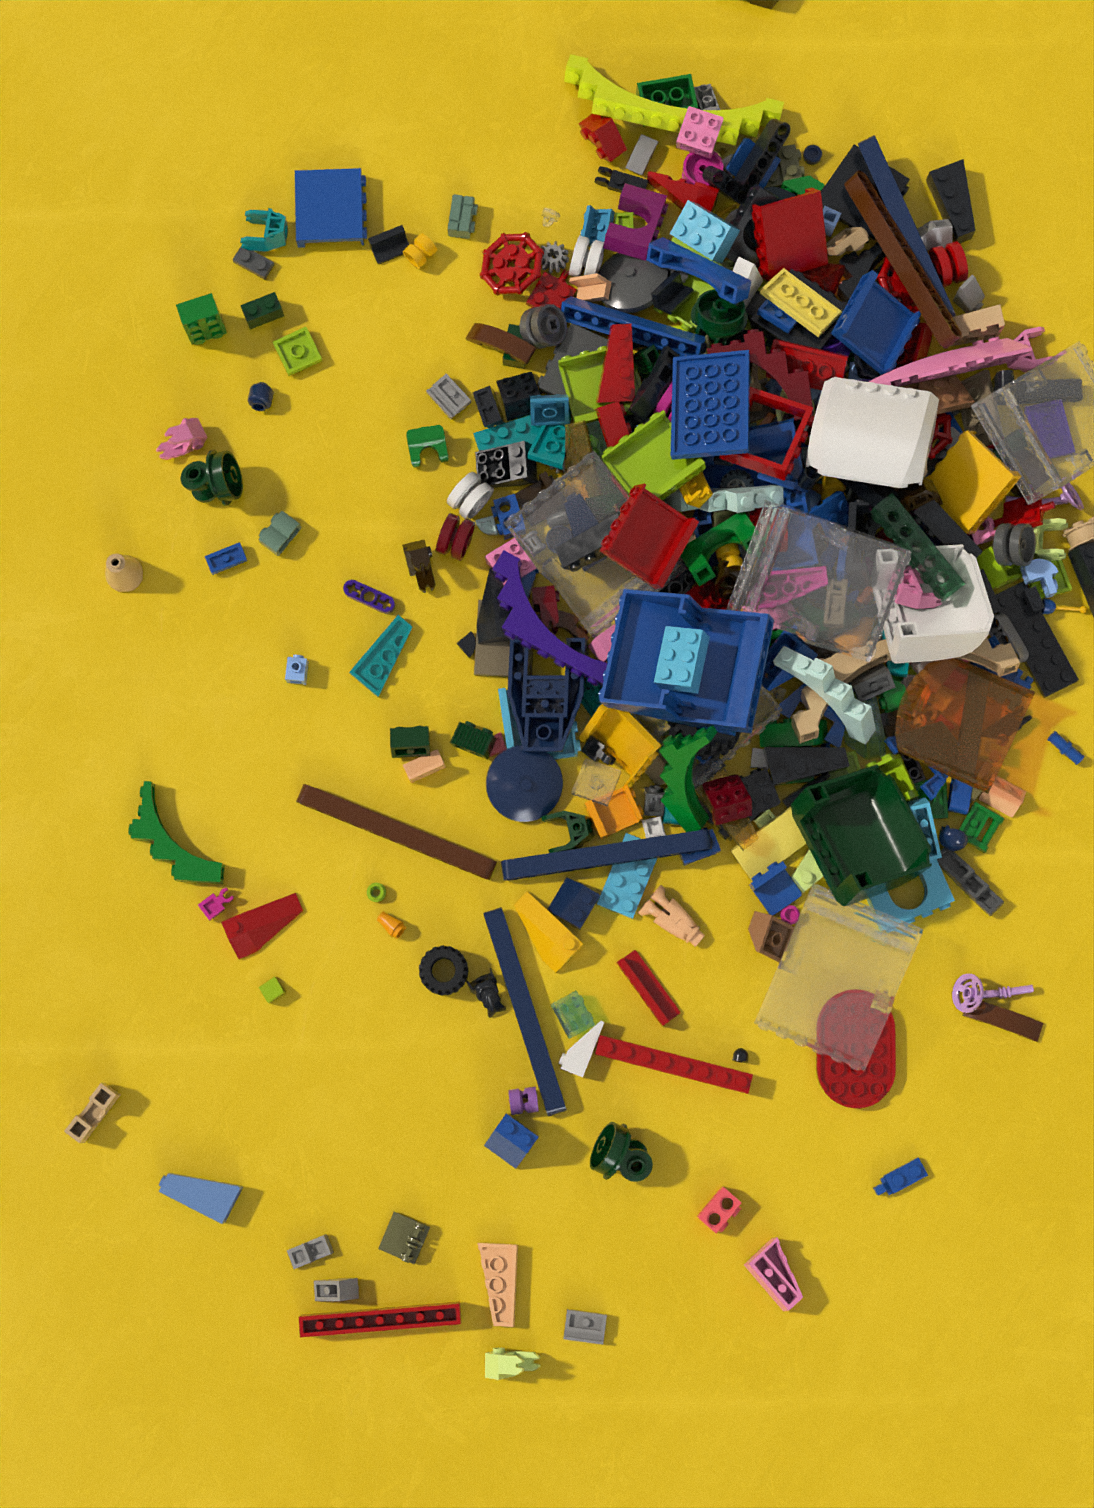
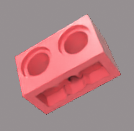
[697,1186,741,1233]

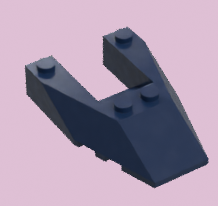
[507,638,589,752]

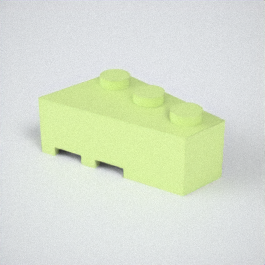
[791,849,824,893]

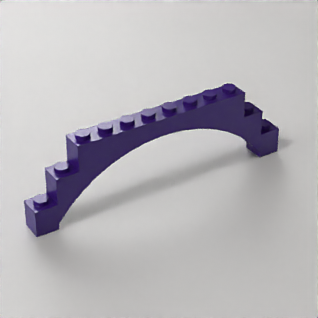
[492,550,607,687]

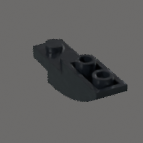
[629,346,681,421]
[878,710,926,784]

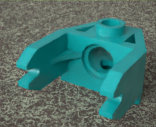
[240,208,288,252]

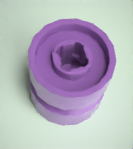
[508,1087,539,1115]

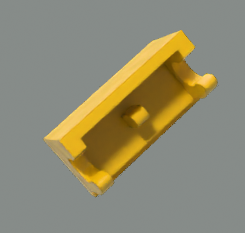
[679,472,713,508]

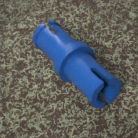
[1047,731,1084,765]

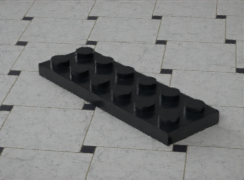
[996,581,1079,698]

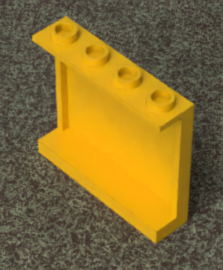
[926,430,1022,534]
[578,704,662,785]

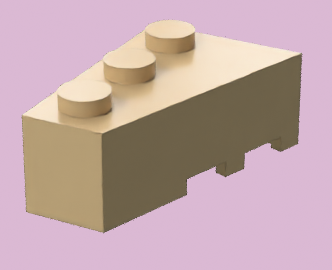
[951,304,1005,346]

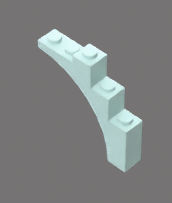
[663,484,784,513]
[773,646,876,744]

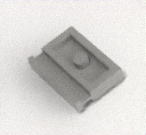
[426,374,471,419]
[563,1309,607,1345]

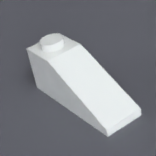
[559,1021,604,1078]

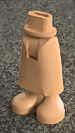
[638,885,705,947]

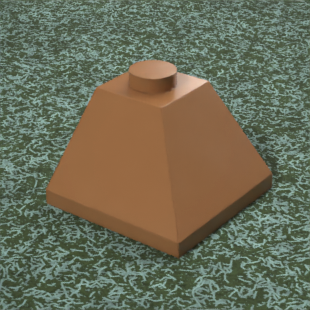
[748,911,795,963]

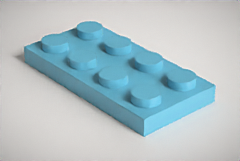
[597,833,657,919]

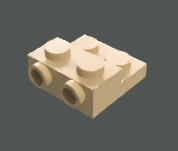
[826,227,869,256]

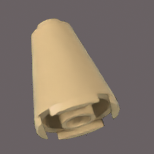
[105,554,143,592]

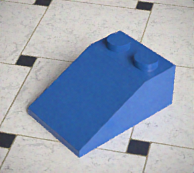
[761,628,818,691]

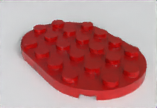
[816,990,896,1108]

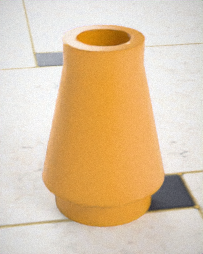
[377,911,406,939]

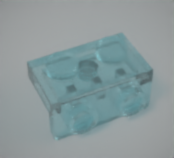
[551,991,595,1039]

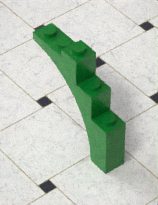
[659,726,718,832]
[128,781,225,884]

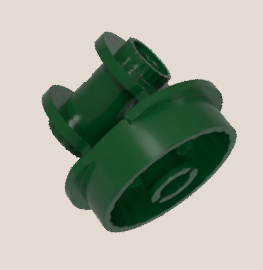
[691,289,748,346]
[180,449,243,506]
[590,1122,653,1182]

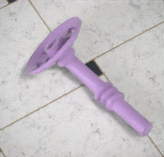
[1005,477,1084,510]
[952,974,1034,1013]

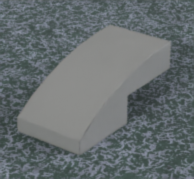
[626,134,658,176]
[287,1234,334,1269]

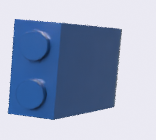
[484,1113,539,1169]

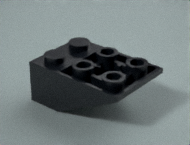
[475,441,538,488]

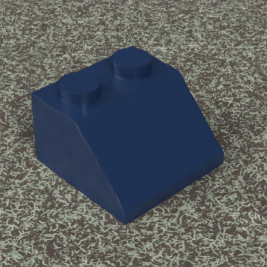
[547,877,600,930]

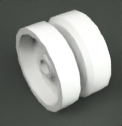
[569,235,604,277]
[447,472,494,520]

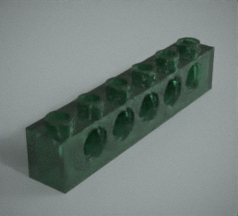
[871,493,966,602]

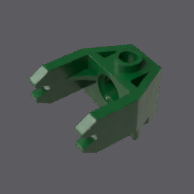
[542,811,595,853]

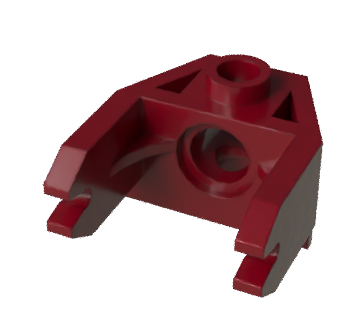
[531,585,560,635]

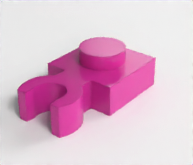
[198,888,234,921]

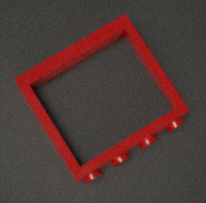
[720,387,815,481]

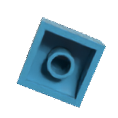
[530,394,569,426]

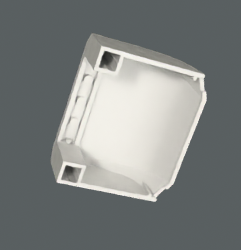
[806,377,939,488]
[872,544,994,663]

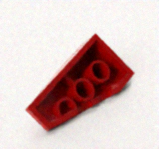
[647,171,719,213]
[221,893,303,959]

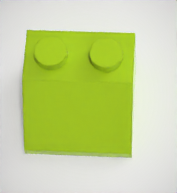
[976,546,1023,589]

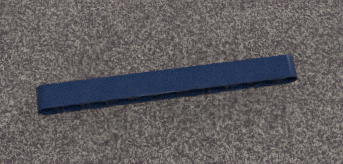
[857,135,956,317]
[501,829,712,881]
[483,907,567,1117]

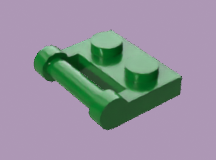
[958,802,1004,853]

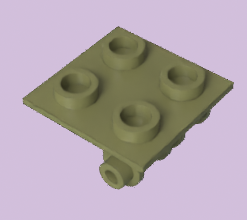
[378,1212,430,1265]

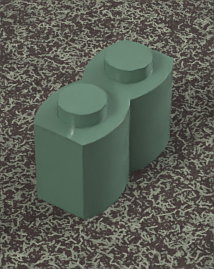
[259,511,301,556]

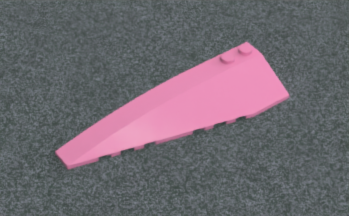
[869,337,1032,387]

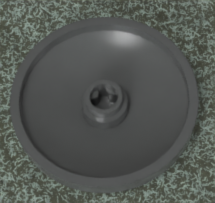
[598,253,670,313]

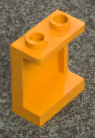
[584,784,644,840]

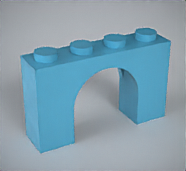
[867,859,955,933]

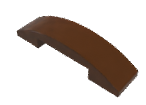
[465,323,536,364]
[962,1000,1043,1042]

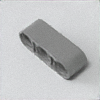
[989,613,1029,663]

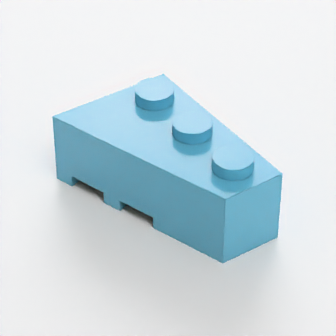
[907,798,942,861]

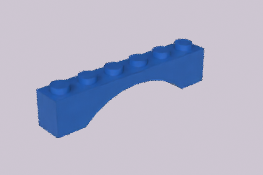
[646,237,751,304]

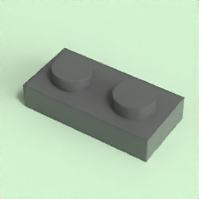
[233,247,274,280]

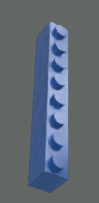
[561,296,706,356]

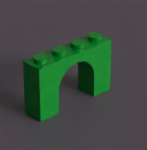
[680,512,766,586]

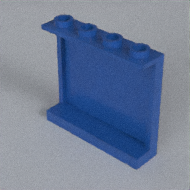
[295,168,367,248]
[831,270,921,375]

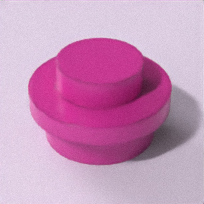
[780,905,800,925]

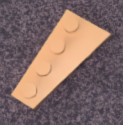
[478,1243,518,1327]

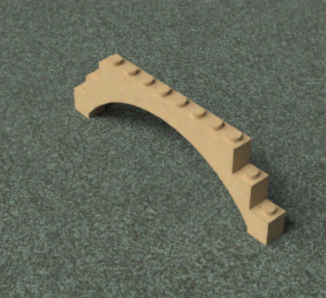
[791,637,1020,743]

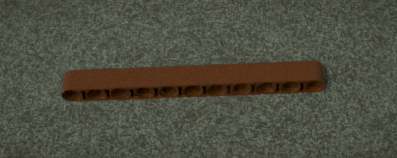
[844,170,962,349]
[296,784,497,880]

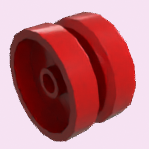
[929,241,968,287]

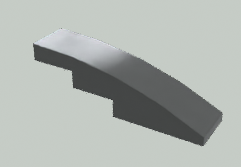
[937,848,1004,916]

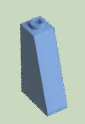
[159,1173,243,1224]

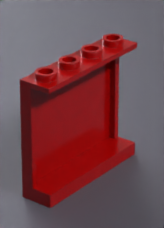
[752,187,828,281]
[600,483,699,589]

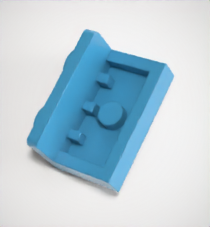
[581,205,615,247]

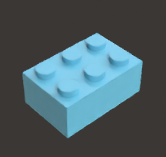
[670,200,740,264]
[654,626,710,694]

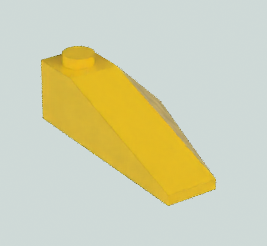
[514,892,583,973]

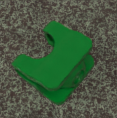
[406,425,449,468]

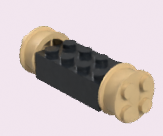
[1063,517,1094,617]

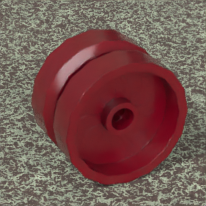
[435,513,475,561]

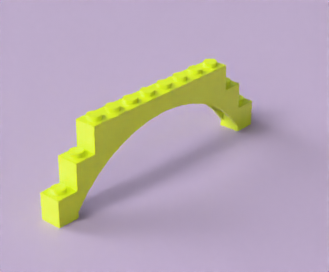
[564,54,784,146]

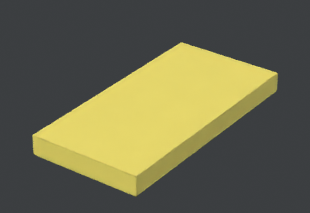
[760,268,842,338]
[730,807,806,882]

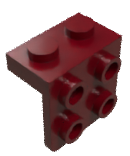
[702,774,752,826]

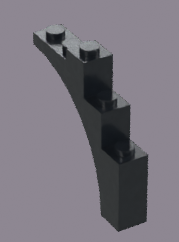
[837,242,886,303]

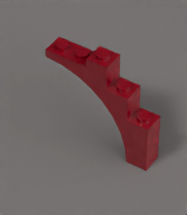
[707,329,814,421]

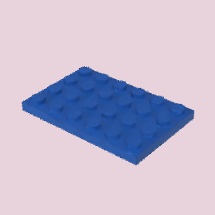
[670,350,750,460]

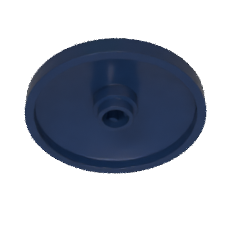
[486,745,563,822]

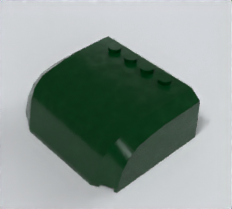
[791,765,932,907]

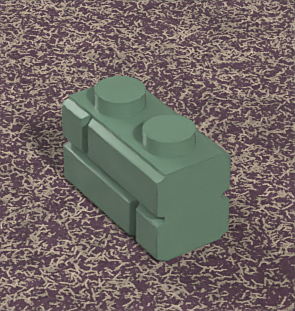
[447,194,478,239]

